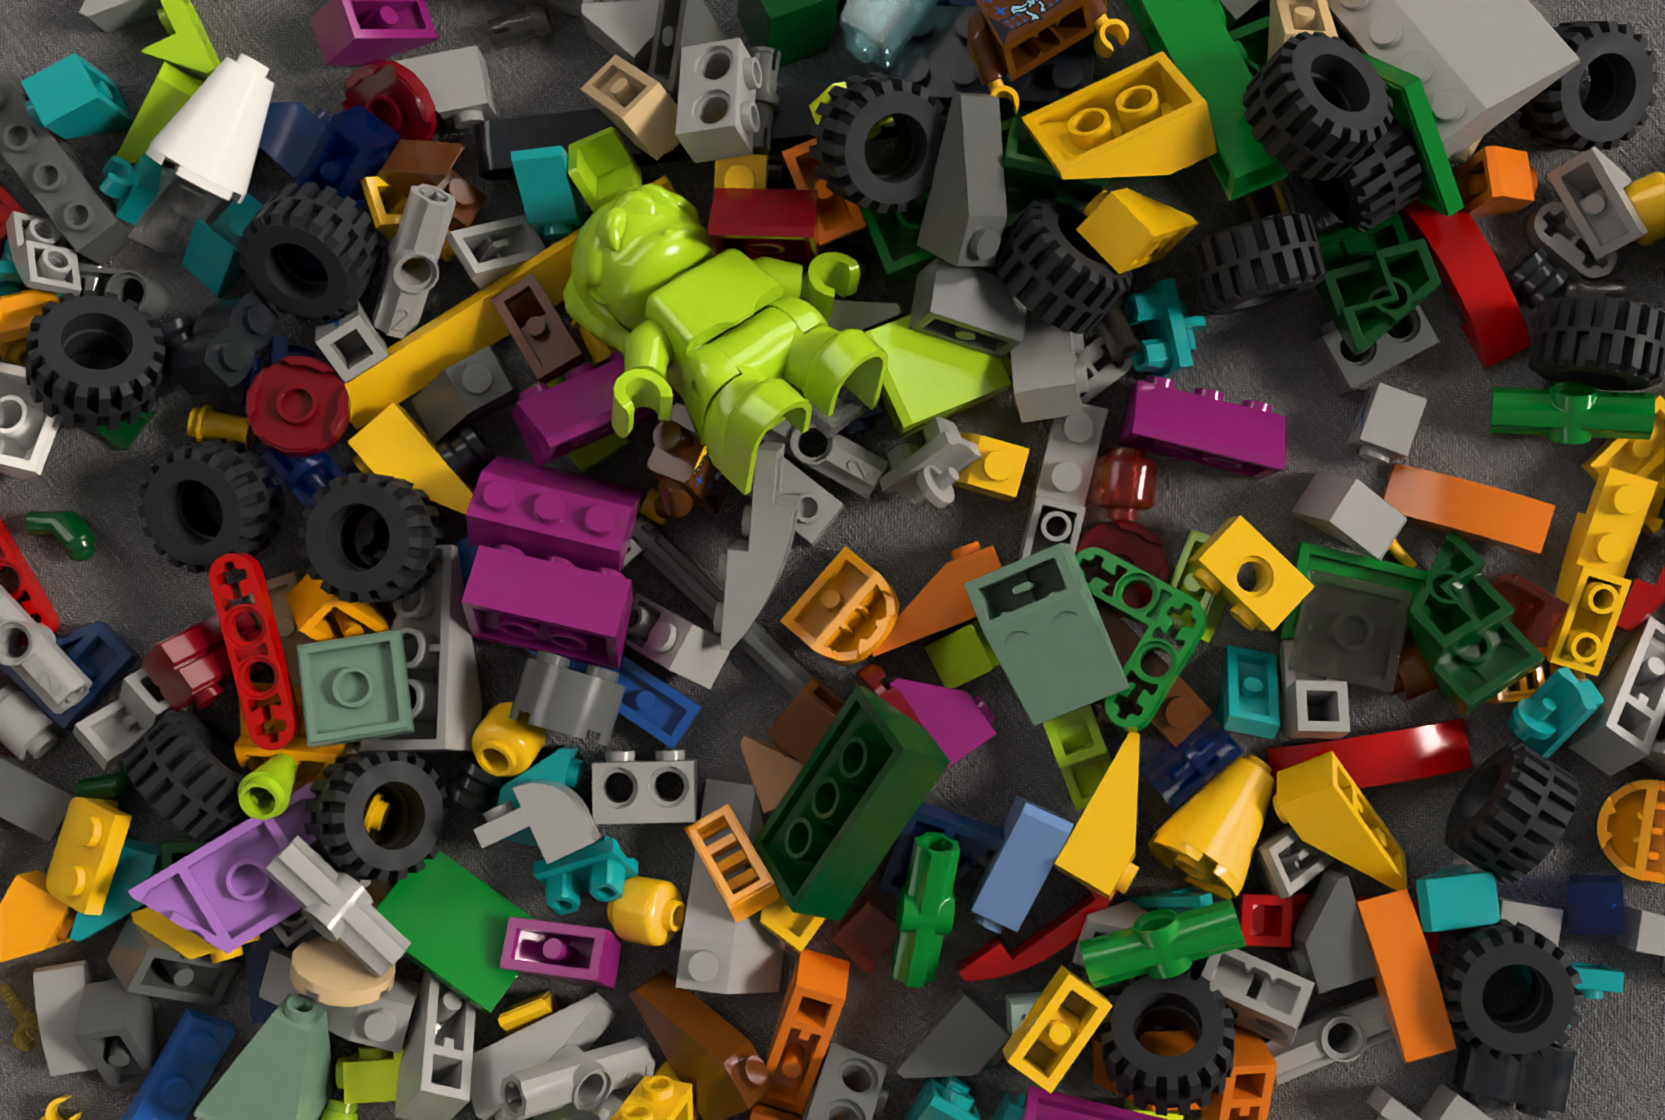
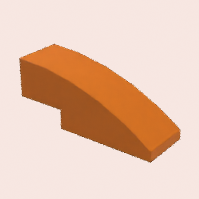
[1382,463,1556,556]
[1356,888,1456,1064]

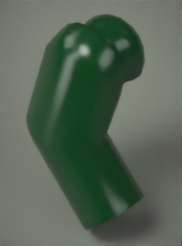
[26,511,95,562]
[76,761,134,800]

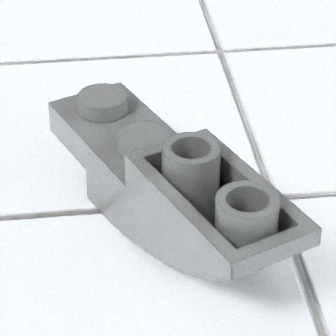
[1018,403,1108,561]
[714,441,801,651]

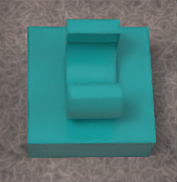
[99,152,162,225]

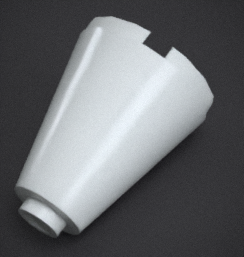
[146,53,275,204]

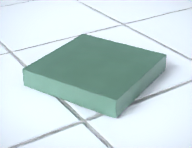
[296,629,415,749]

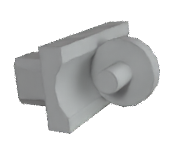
[879,417,981,508]

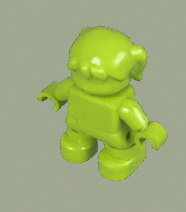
[563,184,888,495]

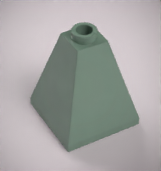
[194,993,334,1120]

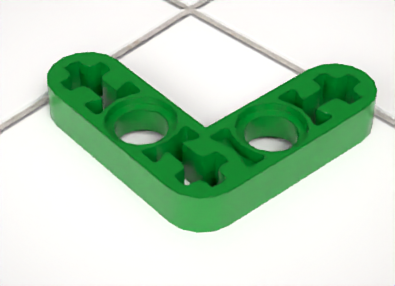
[1076,547,1206,733]

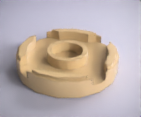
[289,936,396,1007]

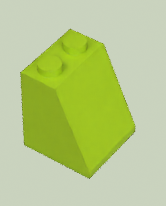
[864,315,1012,439]

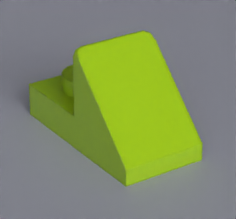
[141,0,220,82]
[924,619,1000,689]

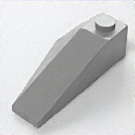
[361,545,482,753]
[675,779,785,994]

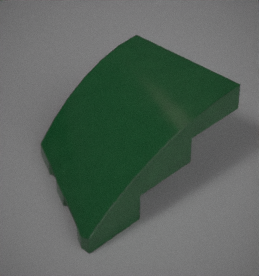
[1316,213,1441,356]
[1407,530,1545,716]

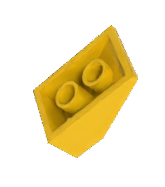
[1021,51,1217,180]

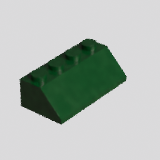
[752,685,950,921]

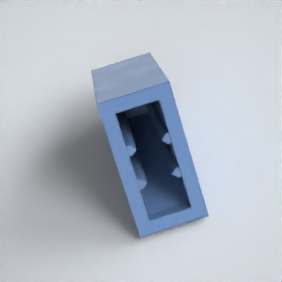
[968,795,1074,934]

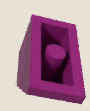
[310,0,438,66]
[884,678,997,769]
[499,917,623,989]

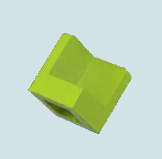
[568,127,642,213]

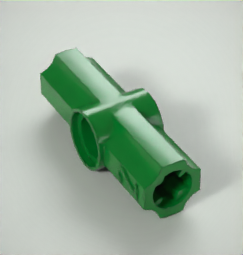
[1489,382,1655,444]
[891,832,960,988]
[1079,899,1246,988]

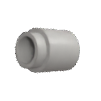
[0,686,59,760]

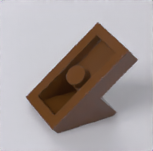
[377,139,487,231]
[490,273,586,383]

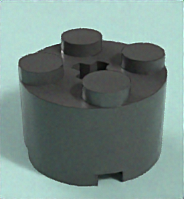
[509,650,626,746]

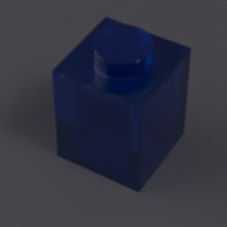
[1567,874,1626,935]

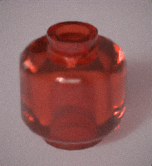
[1091,448,1158,521]

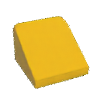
[498,990,560,1035]

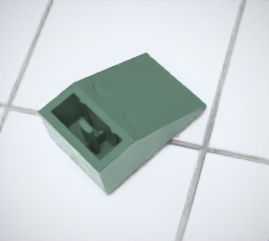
[964,543,1130,726]

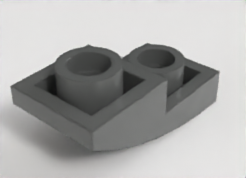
[0,754,76,842]

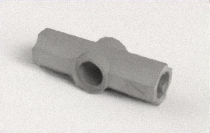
[372,183,456,339]
[761,419,889,500]
[0,584,93,714]
[263,836,411,978]
[1263,991,1394,1085]
[500,1037,655,1120]

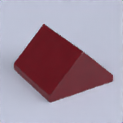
[708,188,818,263]

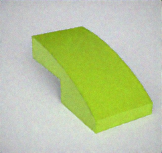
[1043,704,1112,811]

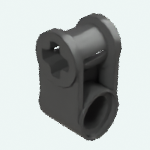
[75,264,169,321]

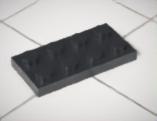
[890,4,1098,110]

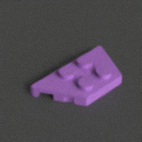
[128,782,317,954]

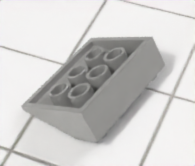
[1327,0,1580,161]

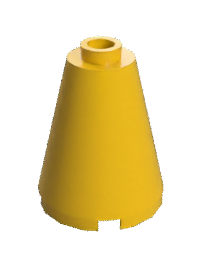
[1147,754,1276,900]

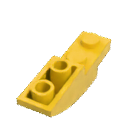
[1546,466,1658,677]

